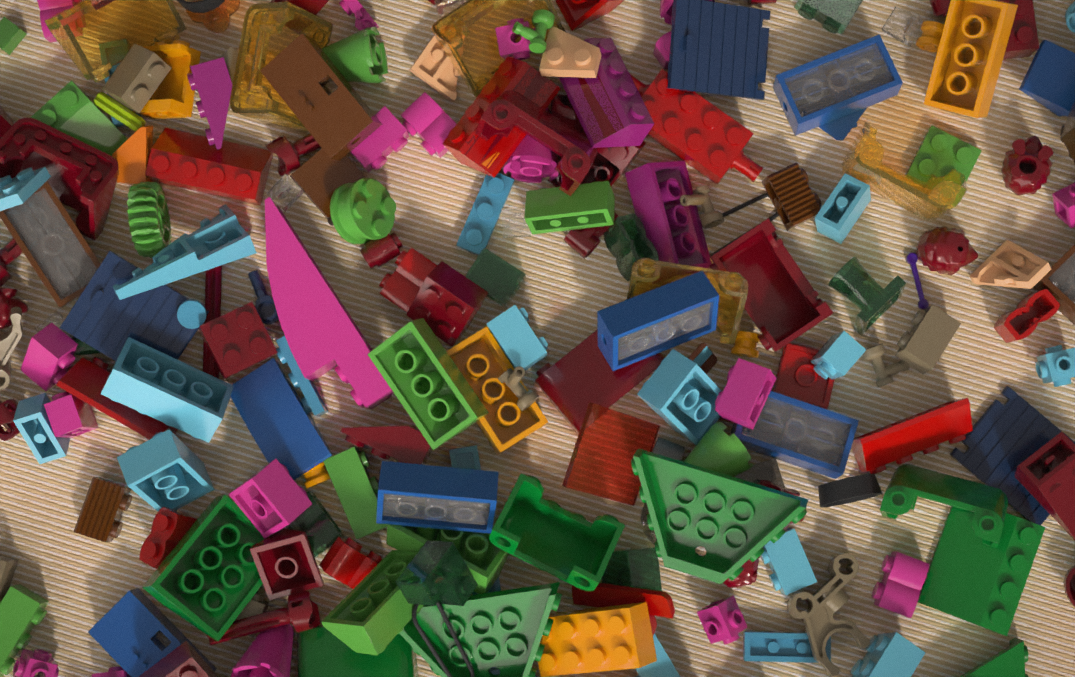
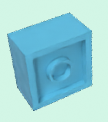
[486,305,548,371]

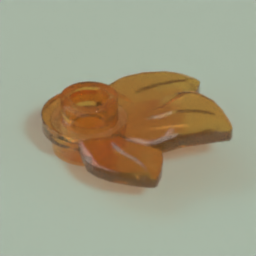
[186,0,240,33]

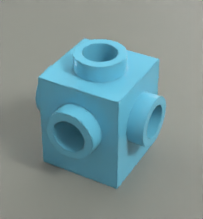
[1035,345,1075,387]

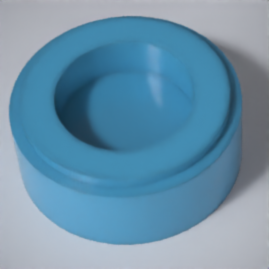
[177,299,207,329]

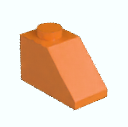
[112,126,153,184]

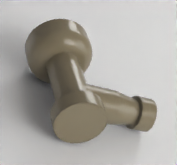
[680,185,724,229]
[862,343,910,387]
[498,366,539,411]

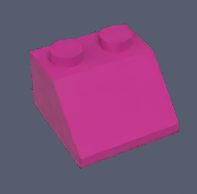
[229,459,313,538]

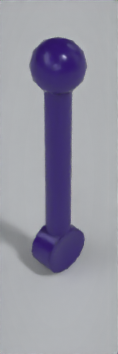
[906,253,929,310]

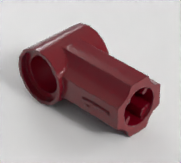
[564,212,619,259]

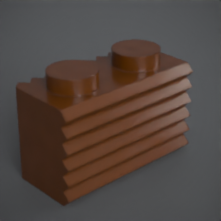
[762,163,822,231]
[73,477,132,542]

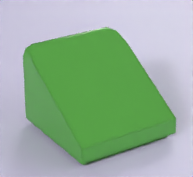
[0,17,26,55]

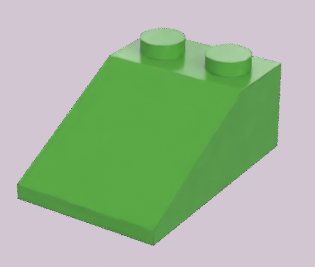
[30,80,128,156]

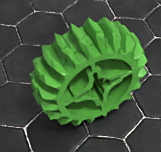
[127,181,172,258]

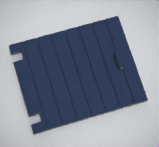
[667,0,771,100]
[60,250,209,361]
[950,386,1075,525]

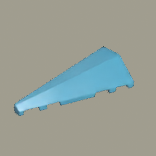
[113,204,256,300]

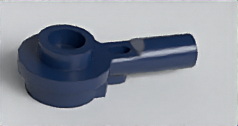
[248,270,279,325]

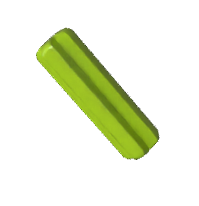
[93,92,146,132]

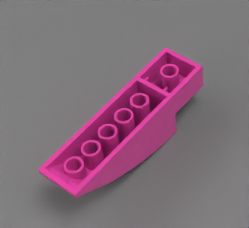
[265,197,395,410]

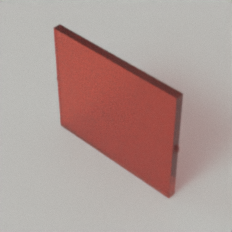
[562,402,660,506]

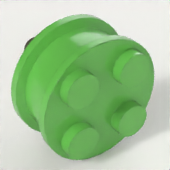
[327,178,396,244]

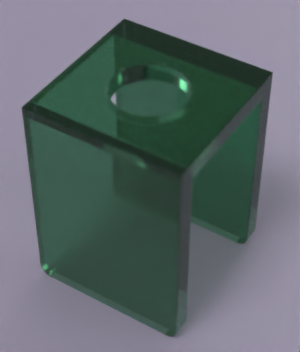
[465,248,526,308]

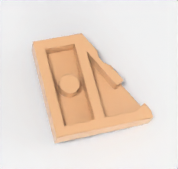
[409,25,464,102]
[539,27,602,78]
[970,239,1051,289]

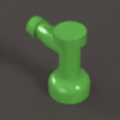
[512,9,555,54]

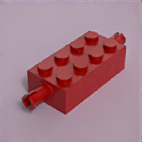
[629,69,764,185]

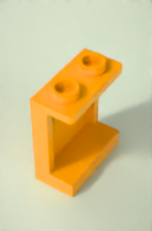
[133,40,201,119]

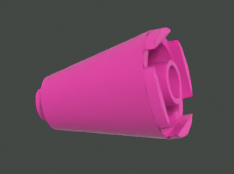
[503,108,559,183]
[231,624,294,677]

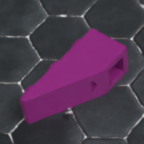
[187,57,232,150]

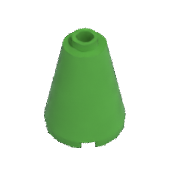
[322,27,388,83]
[683,421,753,477]

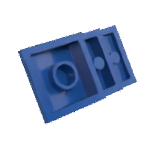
[1019,40,1075,117]
[230,358,332,480]

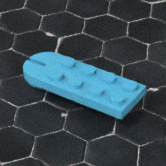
[0,167,51,211]

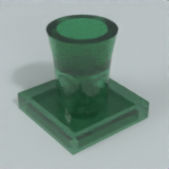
[828,257,906,336]

